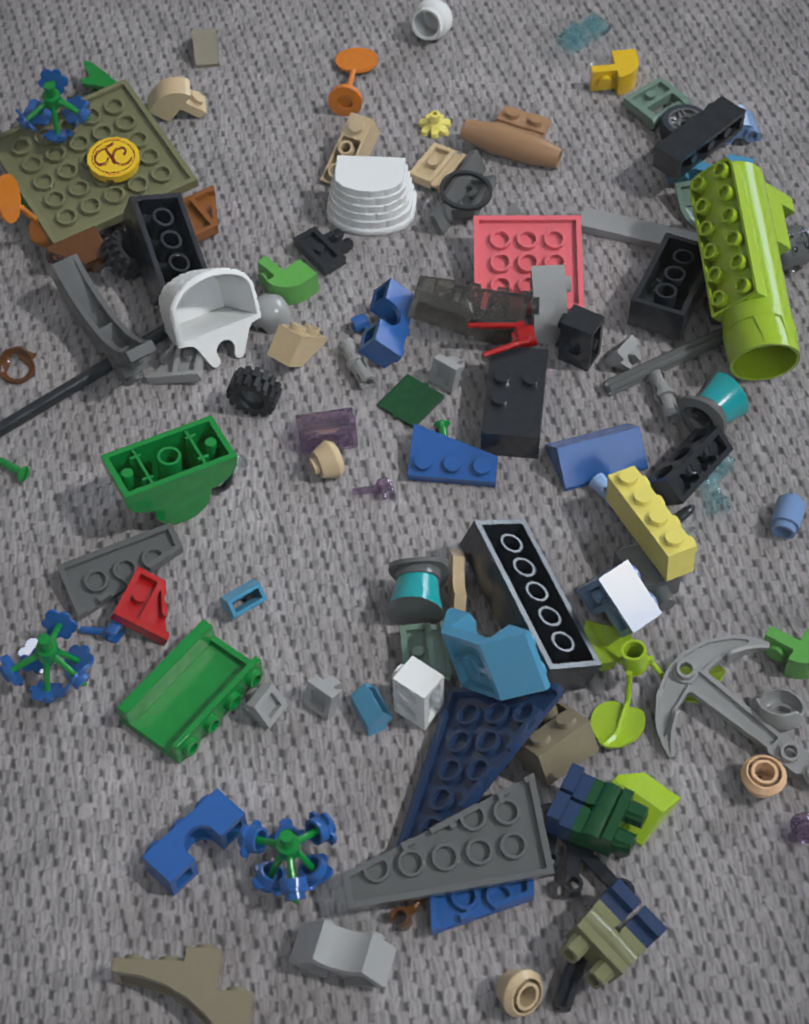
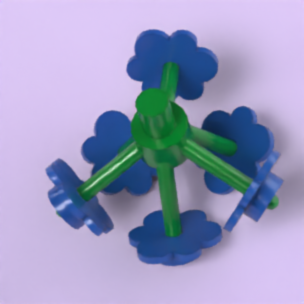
[15,69,92,143]
[0,609,94,703]

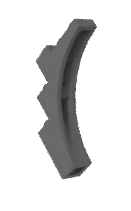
[48,253,157,383]

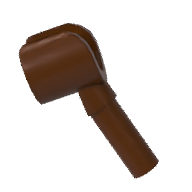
[390,898,428,931]

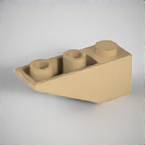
[320,112,380,185]

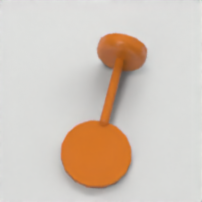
[328,47,378,117]
[0,174,52,248]

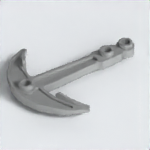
[655,635,809,789]

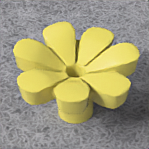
[418,110,451,139]

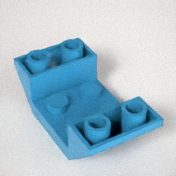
[441,608,551,701]

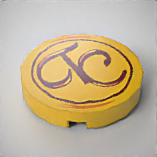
[87,137,140,183]

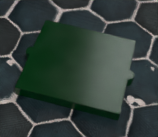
[377,374,444,428]

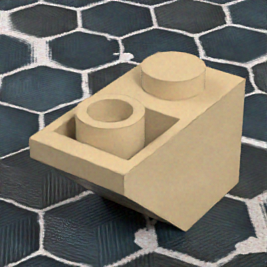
[266,322,328,367]

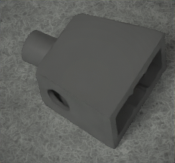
[612,544,681,611]

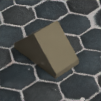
[191,28,220,69]

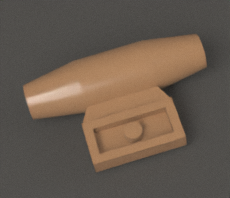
[460,105,563,169]

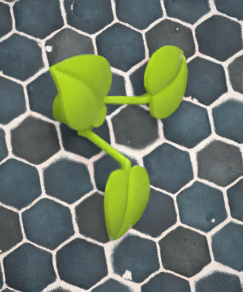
[583,620,725,749]

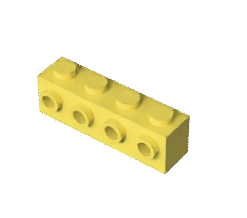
[606,466,698,582]

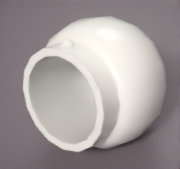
[411,0,453,40]

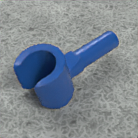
[350,314,370,333]
[80,620,126,644]

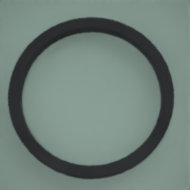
[439,170,492,211]

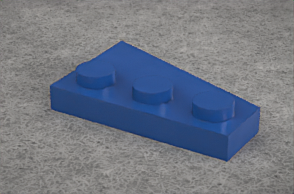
[407,424,498,487]
[430,880,534,936]

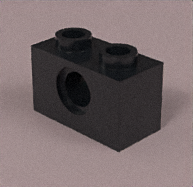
[556,304,604,372]

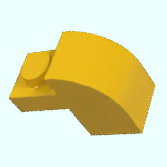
[589,49,639,95]

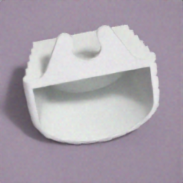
[327,155,417,236]
[159,267,261,368]

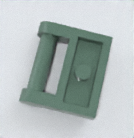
[623,77,691,130]

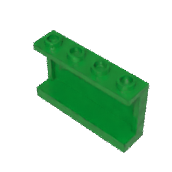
[117,620,263,764]

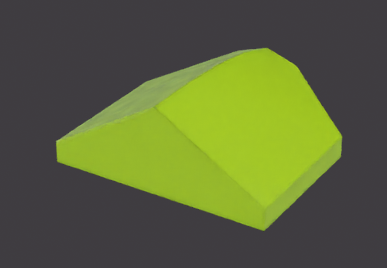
[611,772,681,847]

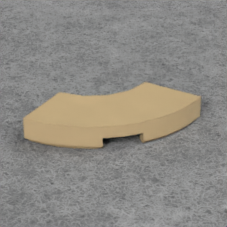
[448,549,467,612]

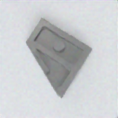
[146,341,205,385]

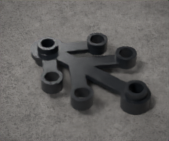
[541,803,635,898]

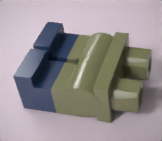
[560,878,668,990]

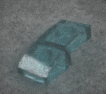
[558,12,611,51]

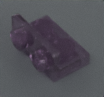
[295,407,358,455]

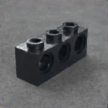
[648,426,733,506]

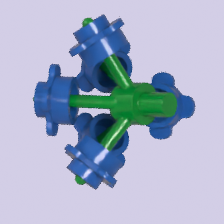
[238,811,337,904]

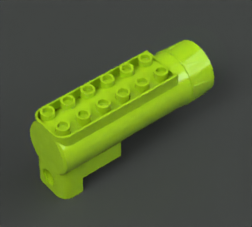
[689,158,800,381]

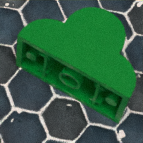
[100,415,237,525]

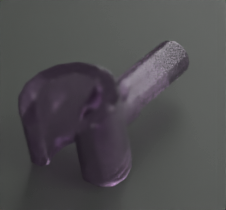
[352,477,396,500]

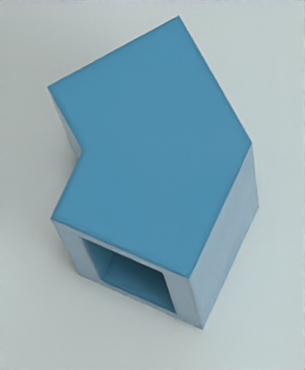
[220,579,267,620]
[351,683,393,736]

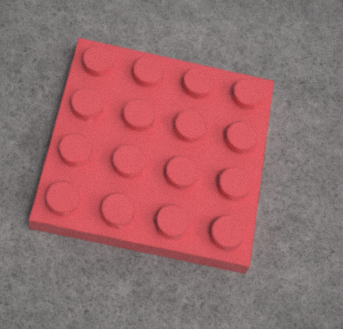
[473,215,584,314]

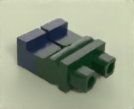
[545,763,649,858]

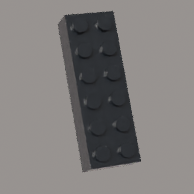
[459,519,602,690]

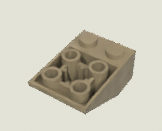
[515,701,599,786]

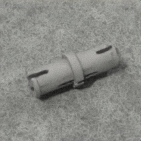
[338,338,377,389]
[648,369,682,424]

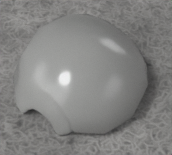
[252,293,292,334]
[755,688,806,733]

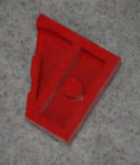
[110,566,169,646]

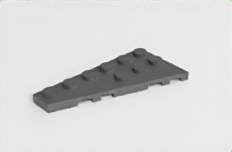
[342,773,555,911]

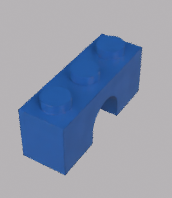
[358,278,416,368]
[142,788,247,896]

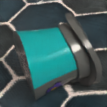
[677,372,749,434]
[386,556,450,625]

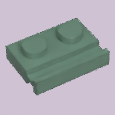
[399,621,452,682]

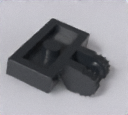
[293,226,354,276]

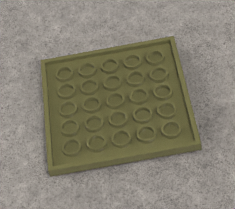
[0,79,198,244]

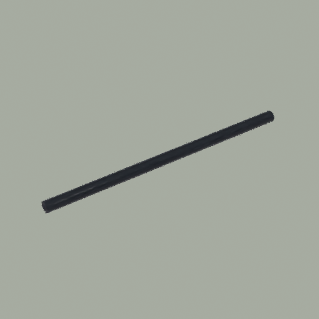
[0,324,169,438]

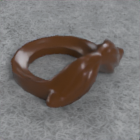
[0,346,37,384]

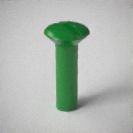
[433,419,450,436]
[0,458,30,482]

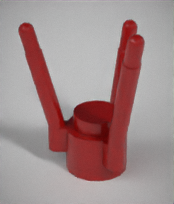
[467,320,538,358]

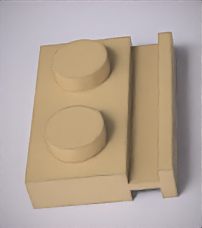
[410,142,467,193]

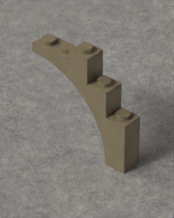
[111,944,256,1024]

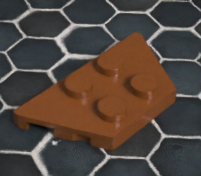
[125,185,219,242]

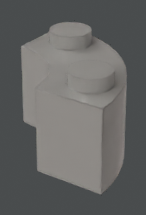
[530,265,571,344]
[289,918,397,989]

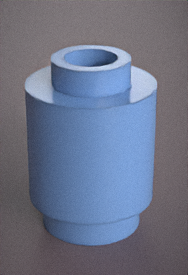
[770,493,807,539]

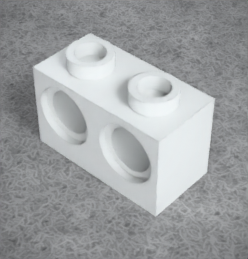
[392,656,444,731]

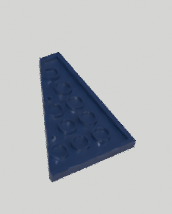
[396,683,564,847]

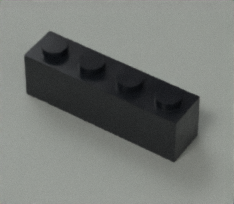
[652,96,746,181]

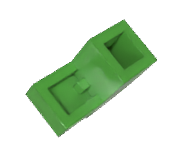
[257,256,319,305]
[762,626,809,679]

